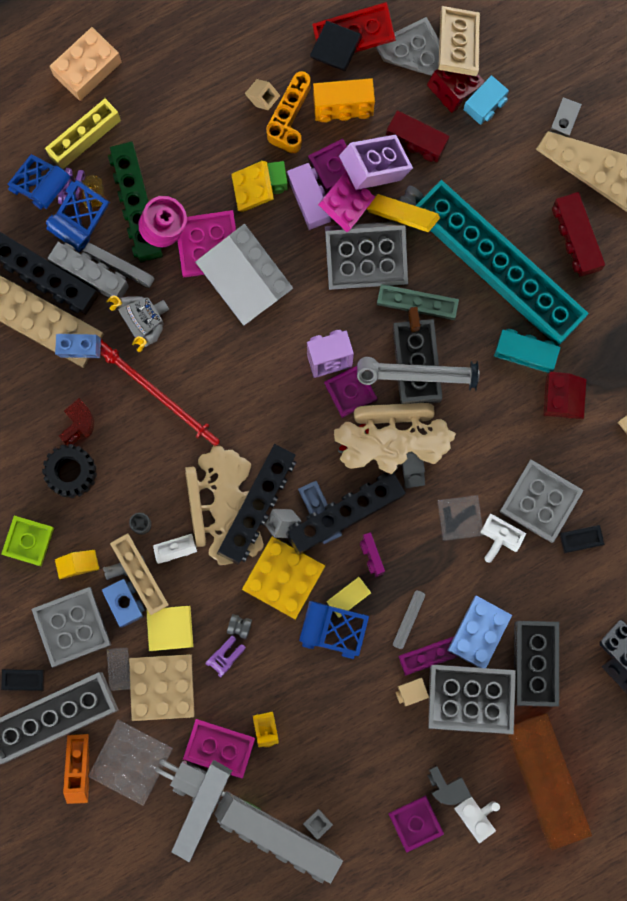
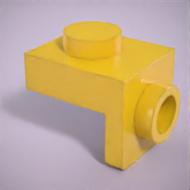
[253,712,279,747]

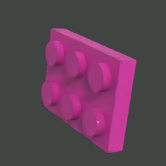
[318,171,375,232]
[183,719,255,779]

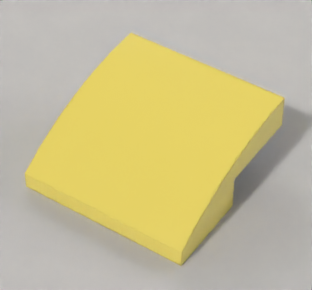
[146,606,193,651]

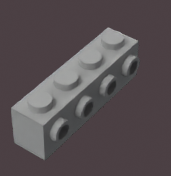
[48,242,129,298]

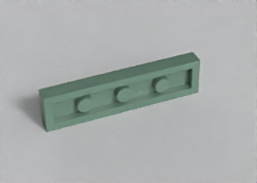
[377,284,459,320]

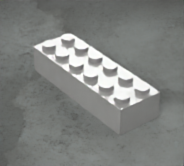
[0,672,119,765]
[214,791,343,884]

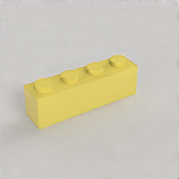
[45,98,121,169]

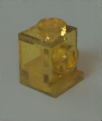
[82,175,105,208]

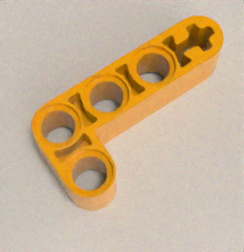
[266,71,311,153]

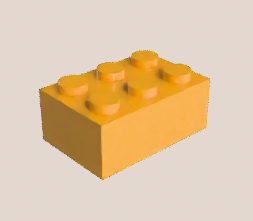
[313,78,375,122]

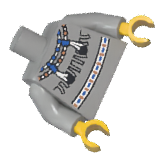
[107,295,169,352]

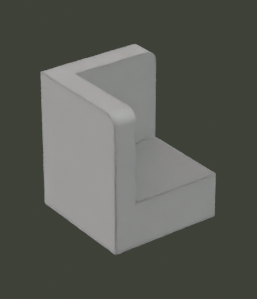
[265,509,302,538]

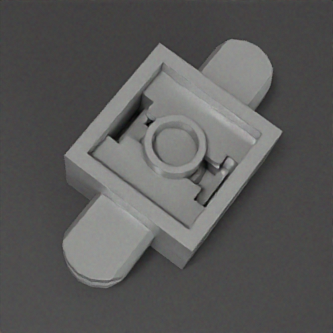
[155,759,226,804]

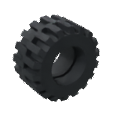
[42,444,97,498]

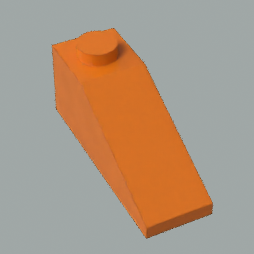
[63,734,89,804]

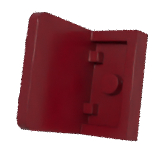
[427,69,485,113]

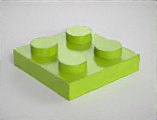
[1,516,54,567]

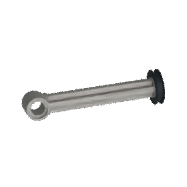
[357,357,479,391]

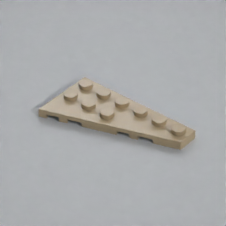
[536,131,627,212]

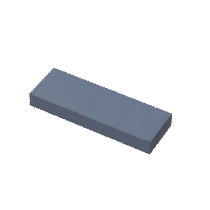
[298,481,342,544]

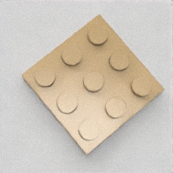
[129,655,195,721]

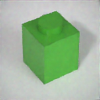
[267,161,288,194]

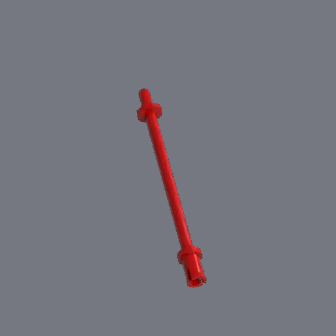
[100,339,220,446]

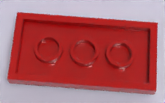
[312,2,396,53]

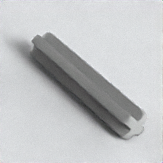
[393,590,425,649]

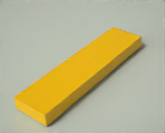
[367,194,440,232]

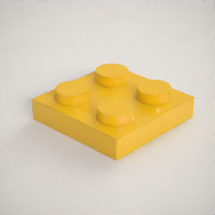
[231,161,274,212]

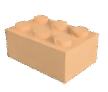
[50,27,122,101]

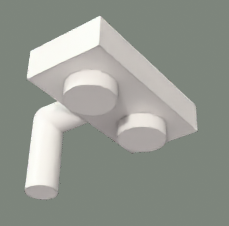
[481,514,526,563]
[454,797,500,843]

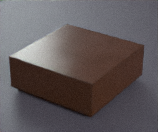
[408,307,420,332]

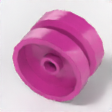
[138,196,187,247]

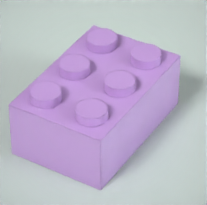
[339,135,413,190]
[307,330,354,378]

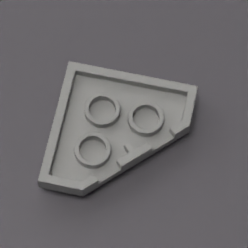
[376,17,439,76]

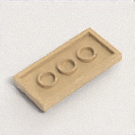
[438,6,480,76]

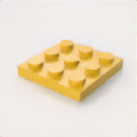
[242,536,325,620]

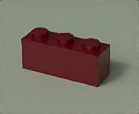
[386,110,450,163]

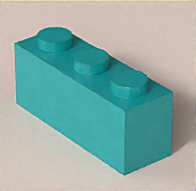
[494,329,561,373]

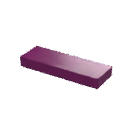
[398,636,458,676]

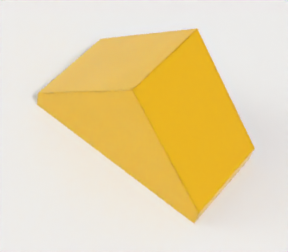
[55,550,100,579]

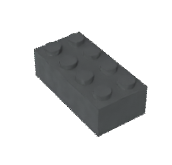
[392,319,442,404]
[514,621,559,707]

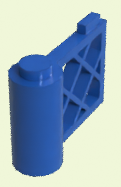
[7,154,71,209]
[46,180,110,252]
[299,601,369,659]

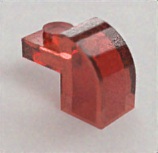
[59,398,95,445]

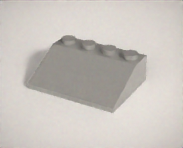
[325,221,408,290]
[195,224,293,326]
[428,665,516,734]

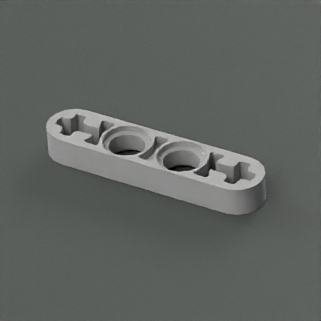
[83,243,155,288]

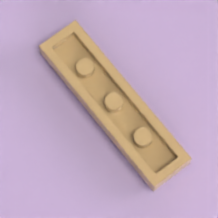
[110,533,168,615]

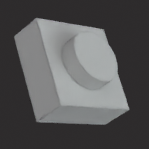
[303,809,333,840]

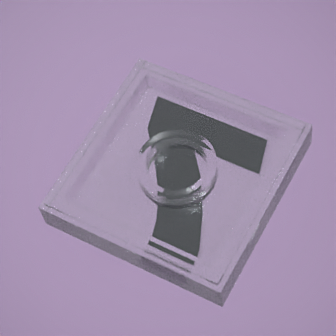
[437,495,484,541]

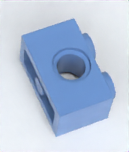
[55,334,101,358]
[102,579,145,628]

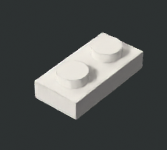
[153,534,197,564]

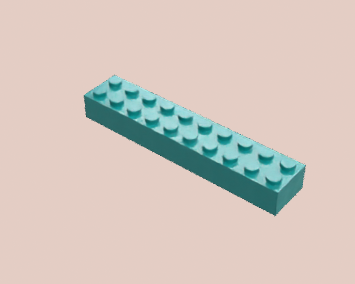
[416,180,589,346]

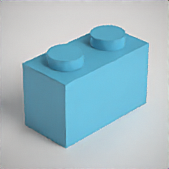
[463,75,509,125]

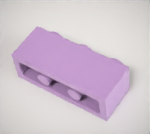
[287,163,331,230]

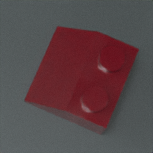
[543,372,586,419]

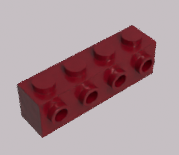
[552,192,605,278]

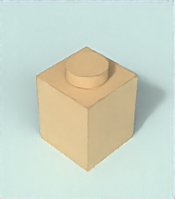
[245,79,280,110]
[395,678,429,706]

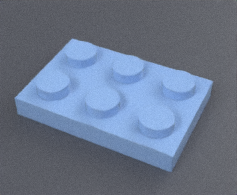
[447,596,512,668]

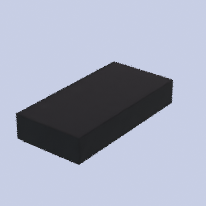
[559,525,605,554]
[1,669,45,691]

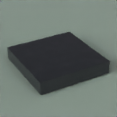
[310,21,362,71]

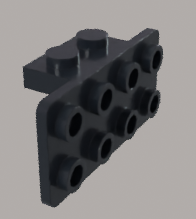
[599,620,627,693]

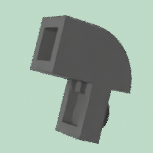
[402,452,425,488]
[427,765,472,805]

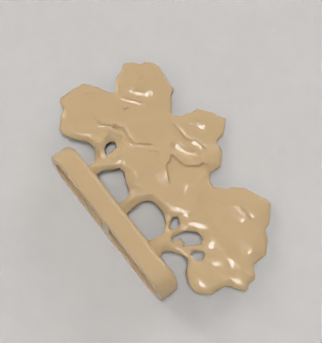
[334,403,456,474]
[185,445,264,565]

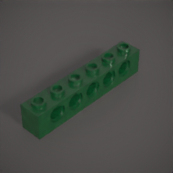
[108,141,163,263]

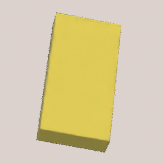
[326,577,371,618]

